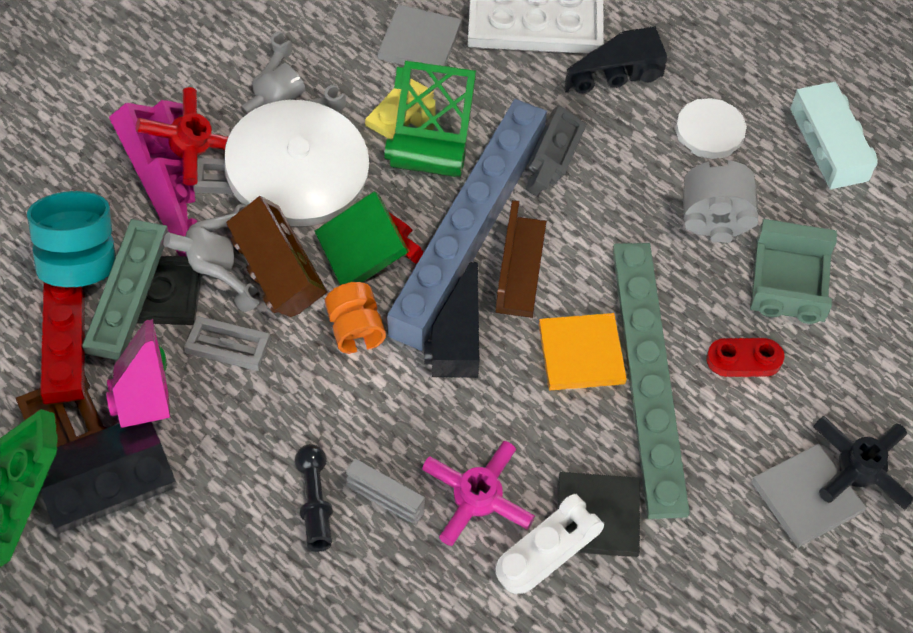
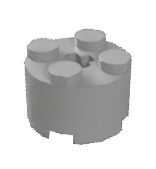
[683,160,759,243]

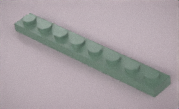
[612,243,690,519]

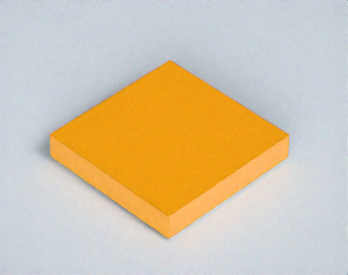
[538,313,627,391]

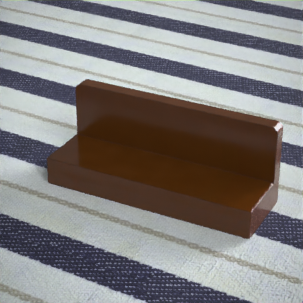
[495,200,547,318]

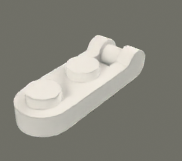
[496,494,604,594]

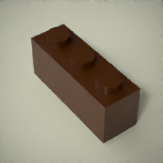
[226,196,328,317]

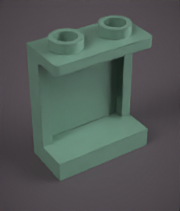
[750,219,837,324]

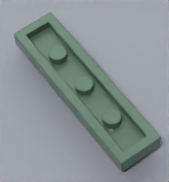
[82,219,168,360]

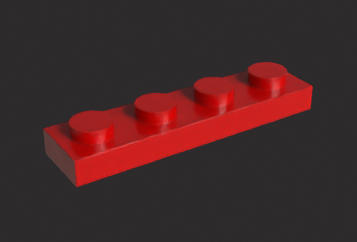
[41,282,85,404]

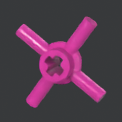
[422,441,535,546]

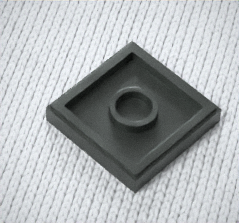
[137,256,201,325]
[557,472,640,557]

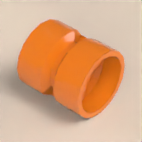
[325,282,386,354]

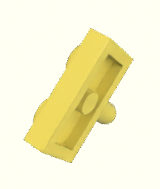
[365,79,436,139]

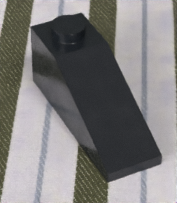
[424,262,480,378]

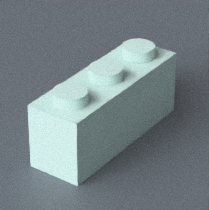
[790,81,877,189]

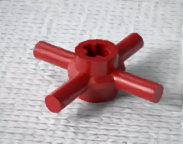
[135,87,228,186]

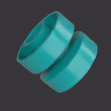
[27,191,116,287]

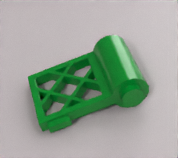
[384,60,477,178]

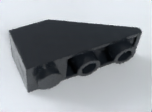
[564,26,668,93]

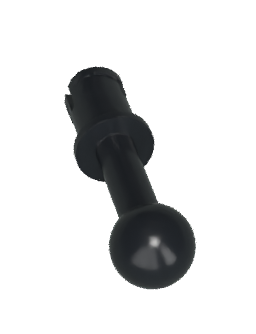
[295,444,333,552]

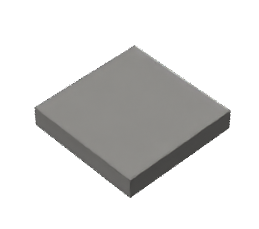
[378,4,462,75]
[751,443,866,548]

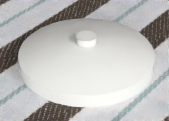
[225,100,369,227]

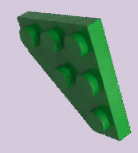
[0,409,58,567]

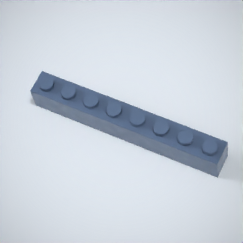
[387,99,547,351]

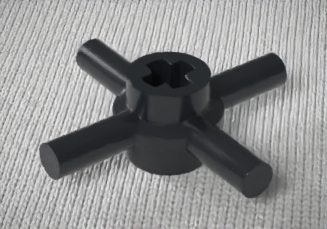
[813,416,913,511]

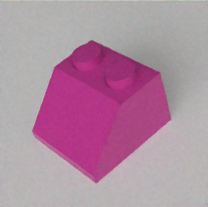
[106,319,170,428]

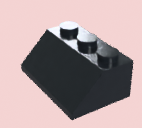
[40,422,177,534]

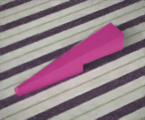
[109,100,197,256]

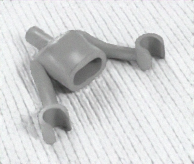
[240,31,346,115]
[163,204,260,312]

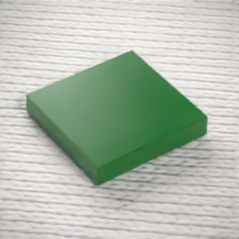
[314,191,409,285]

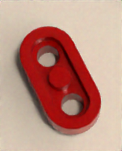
[706,338,785,377]

